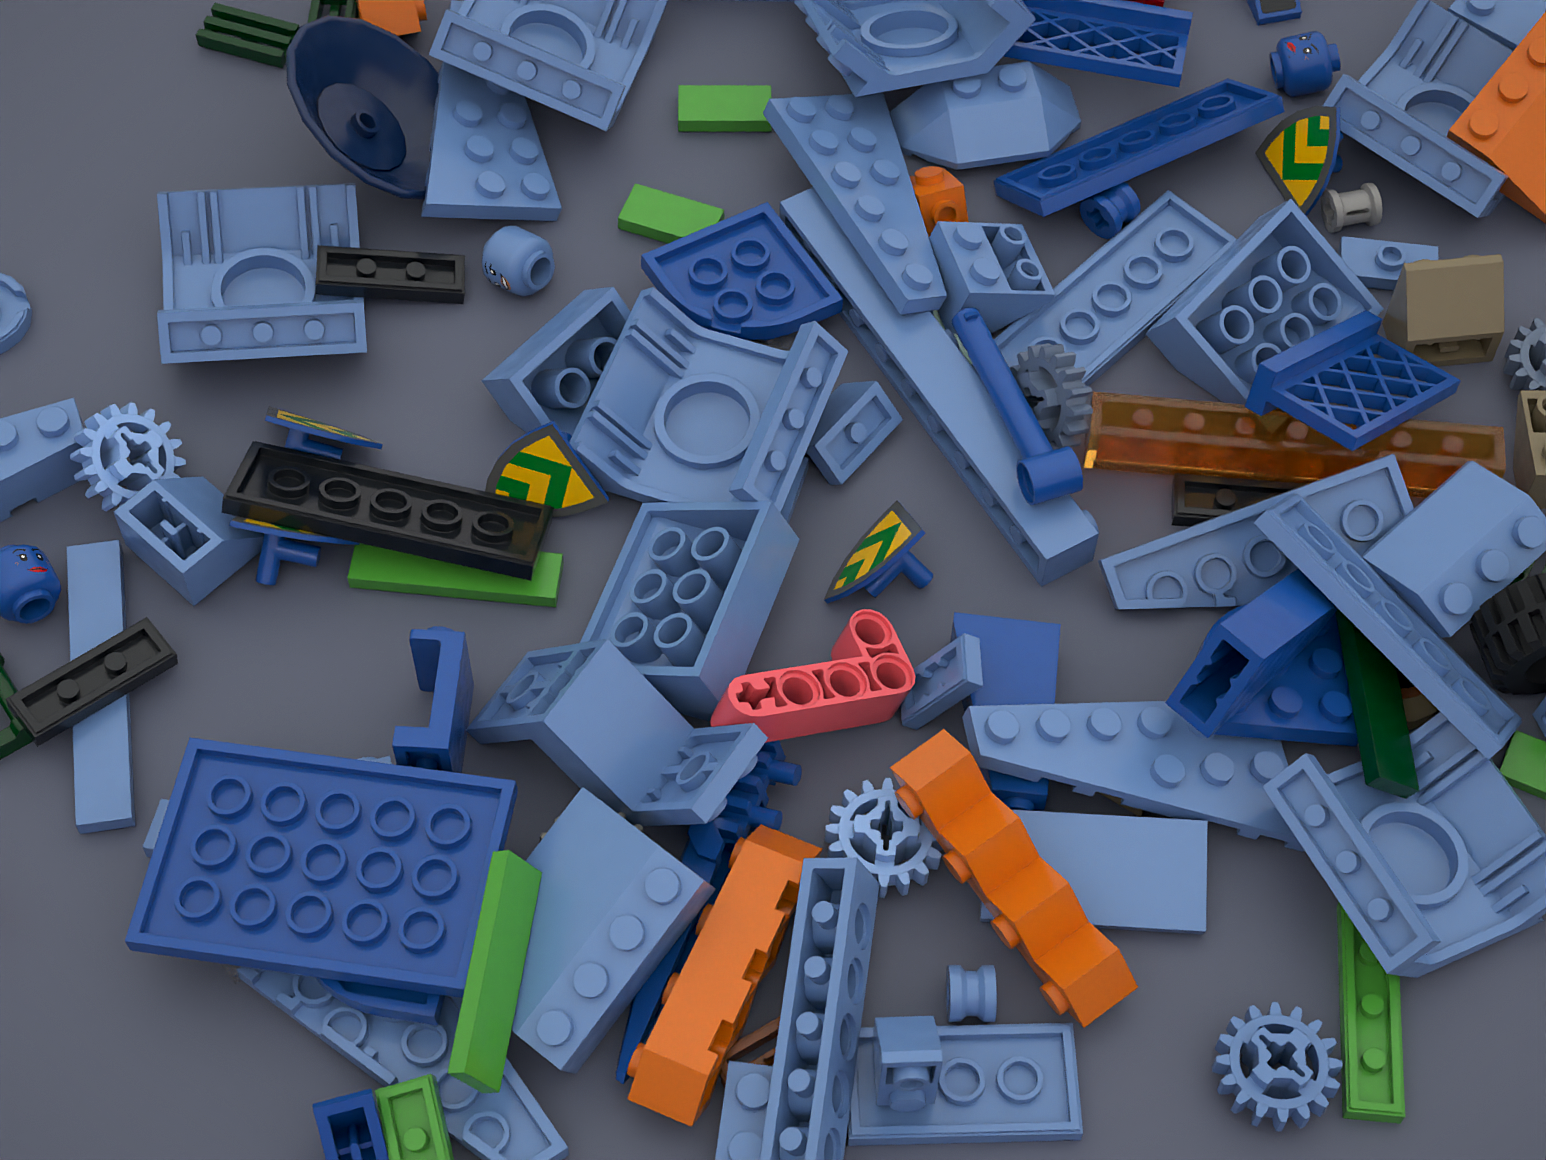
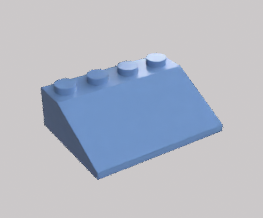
[1145,199,1384,432]
[580,501,800,713]
[512,786,716,1074]

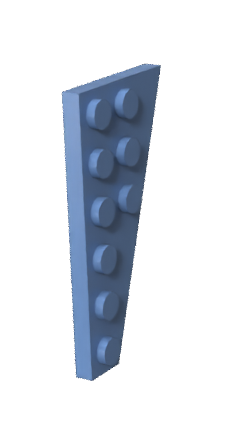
[421,0,562,221]
[763,92,947,314]
[962,701,1304,852]
[236,966,569,1160]

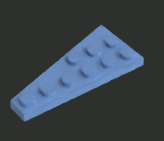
[1098,454,1414,609]

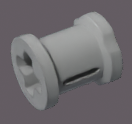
[1321,183,1382,233]

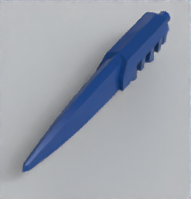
[616,740,802,1084]

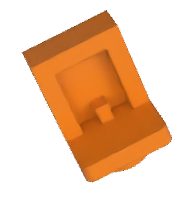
[910,166,968,237]

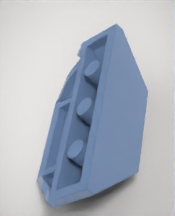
[890,61,1081,170]

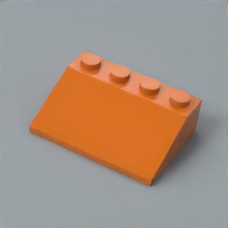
[1447,12,1546,224]

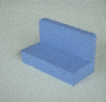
[805,381,903,485]

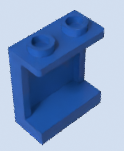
[392,626,474,773]

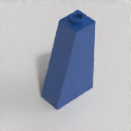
[1165,568,1338,738]
[950,612,1061,811]

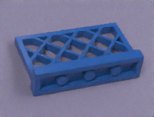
[1003,0,1193,87]
[1245,310,1461,451]

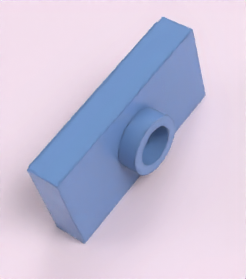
[1338,236,1438,290]
[901,633,983,730]

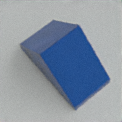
[312,1088,389,1160]

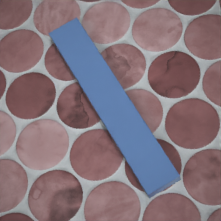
[66,540,135,834]

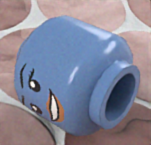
[482,226,555,297]

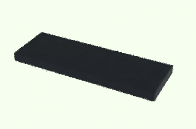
[222,441,554,581]

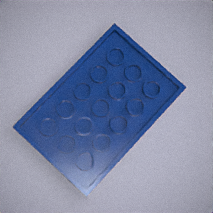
[125,737,518,998]

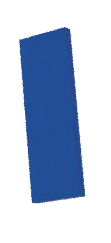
[993,78,1285,217]

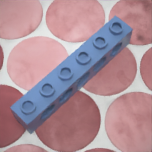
[760,858,880,1160]

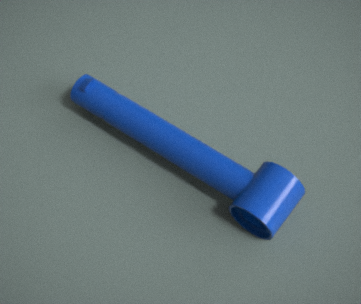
[952,307,1083,506]

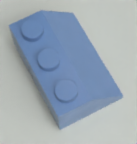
[481,287,631,435]
[1361,460,1546,638]

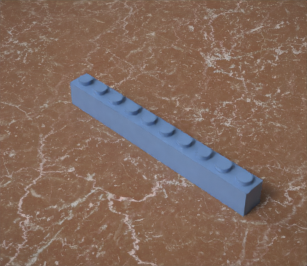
[779,187,1099,587]

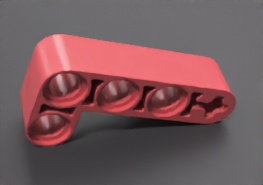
[710,609,916,743]

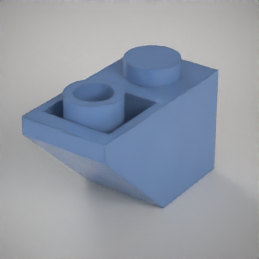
[872,1016,943,1112]

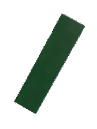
[1335,609,1420,799]

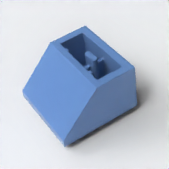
[929,221,1056,334]
[113,476,264,606]

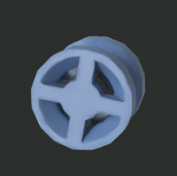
[946,965,997,1022]

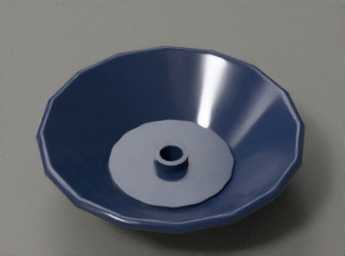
[286,15,439,200]

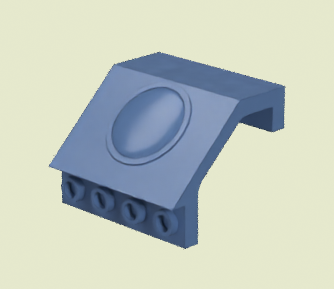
[429,0,669,131]
[794,0,1036,97]
[1323,0,1513,218]
[157,183,367,364]
[569,287,848,512]
[1262,712,1546,978]

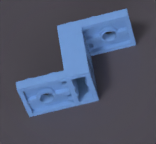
[466,639,768,826]

